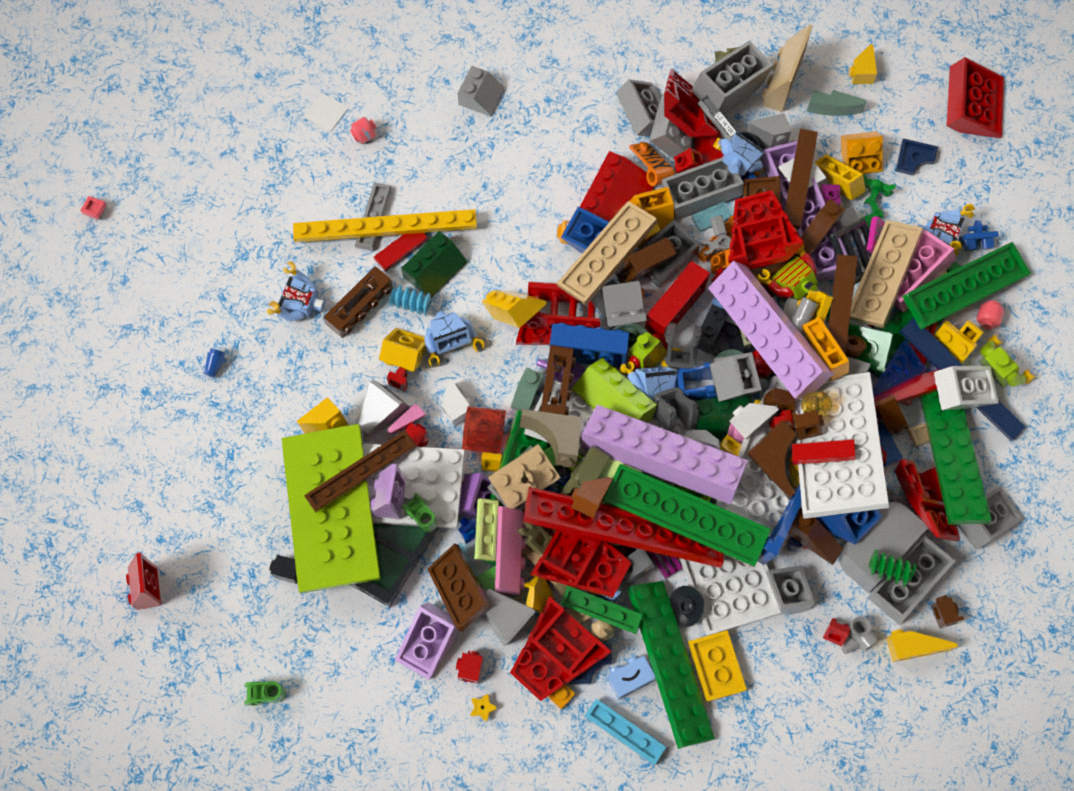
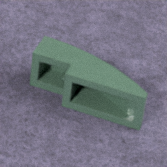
[807,90,867,116]

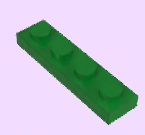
[560,585,644,634]

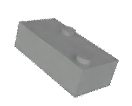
[661,157,744,220]
[868,535,955,625]

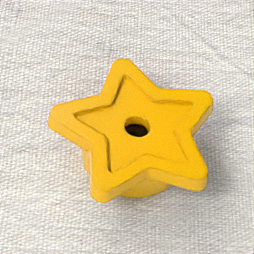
[470,694,497,722]

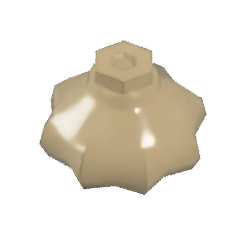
[590,620,615,642]

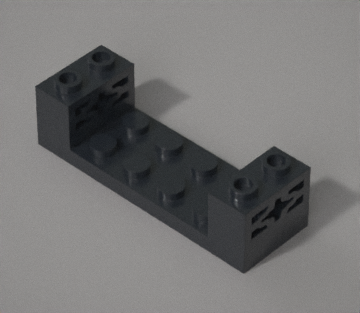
[697,304,777,381]

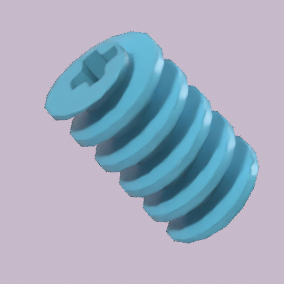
[390,285,431,316]

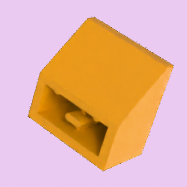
[841,131,883,174]
[629,187,674,230]

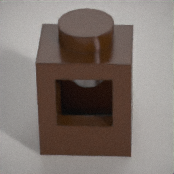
[763,388,795,413]
[792,410,825,440]
[931,595,964,629]

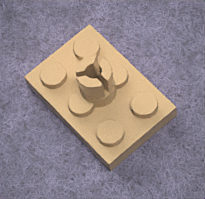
[488,444,560,509]

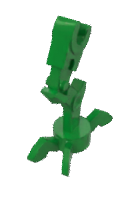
[859,175,896,229]

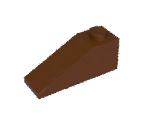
[800,199,845,256]
[875,395,909,436]
[788,508,843,565]

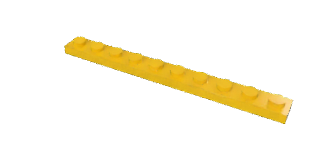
[293,209,477,243]

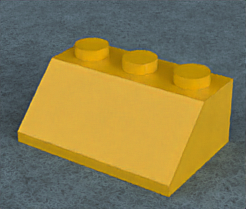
[482,290,547,328]

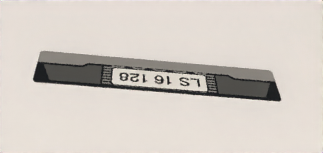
[698,95,740,140]

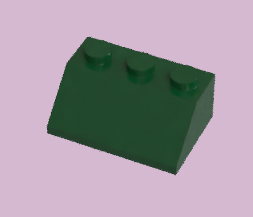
[401,231,467,299]
[695,395,752,442]

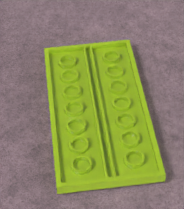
[281,424,381,594]

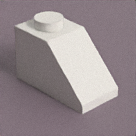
[730,403,779,439]

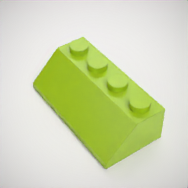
[572,358,657,423]

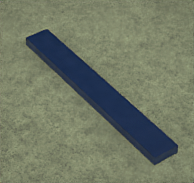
[899,318,1025,441]

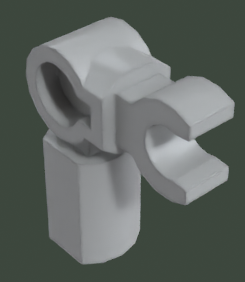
[701,215,731,256]

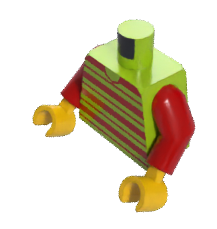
[758,245,818,299]
[628,332,683,372]

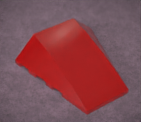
[664,68,718,137]
[728,190,804,270]
[894,459,960,542]
[531,530,631,598]
[510,596,612,701]

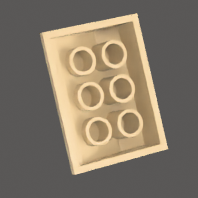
[761,24,813,112]

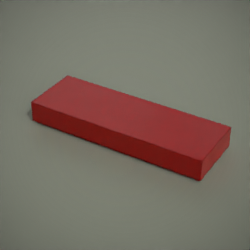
[373,233,428,272]
[792,439,856,465]

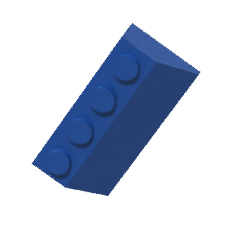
[550,323,629,368]

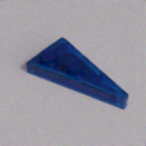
[872,340,927,397]

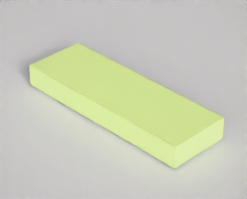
[474,498,499,561]

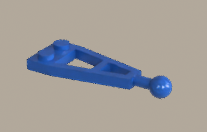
[757,485,802,565]

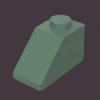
[511,367,544,411]

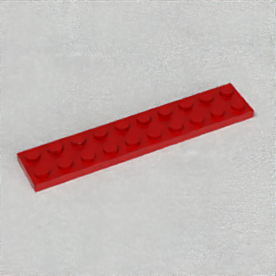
[523,487,724,568]

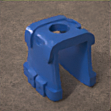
[677,362,717,401]

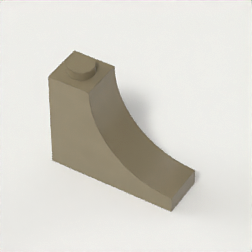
[520,409,582,467]

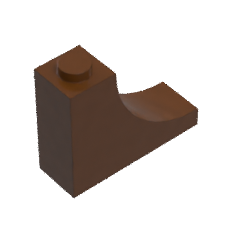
[615,237,676,283]
[746,420,797,497]

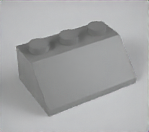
[616,79,660,137]

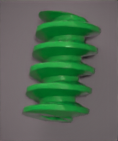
[868,549,916,587]

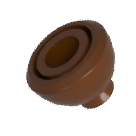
[845,335,867,359]

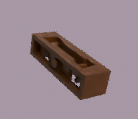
[323,266,393,338]
[540,345,576,415]

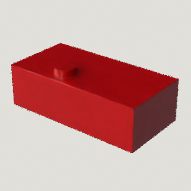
[645,261,710,338]

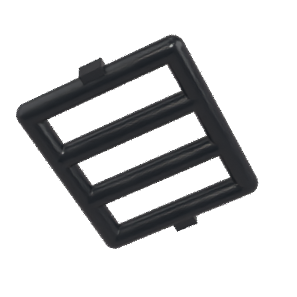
[829,219,872,285]

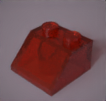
[462,406,506,454]

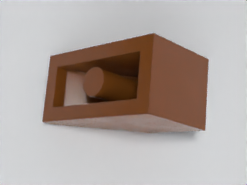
[571,477,612,518]

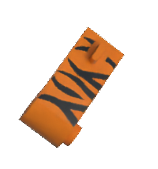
[629,142,675,186]

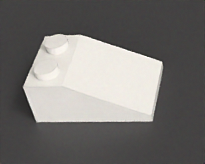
[934,366,998,410]

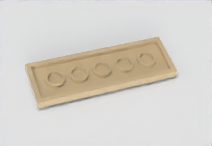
[557,201,658,305]
[850,220,924,328]

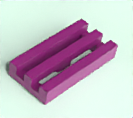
[646,551,683,580]

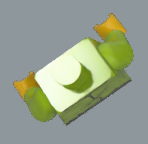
[979,334,1036,388]

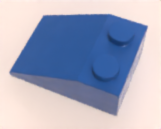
[561,207,609,253]

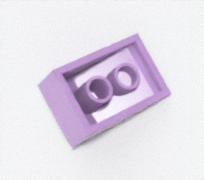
[371,464,407,520]
[395,602,458,680]

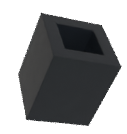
[269,555,297,584]

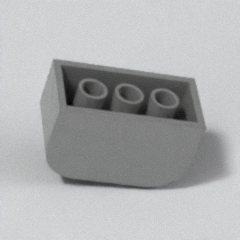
[692,40,773,114]
[839,502,928,593]

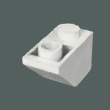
[442,379,474,427]

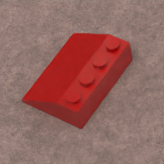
[946,57,1004,138]
[580,151,655,222]

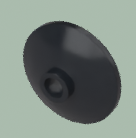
[669,586,705,627]

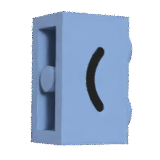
[607,655,656,700]

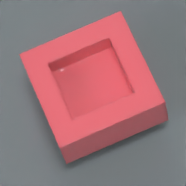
[80,196,107,220]

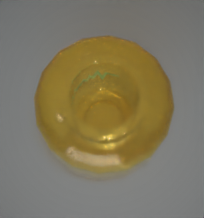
[801,391,832,417]

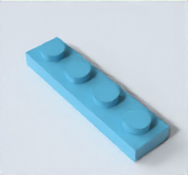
[584,699,666,766]

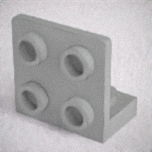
[602,281,647,327]

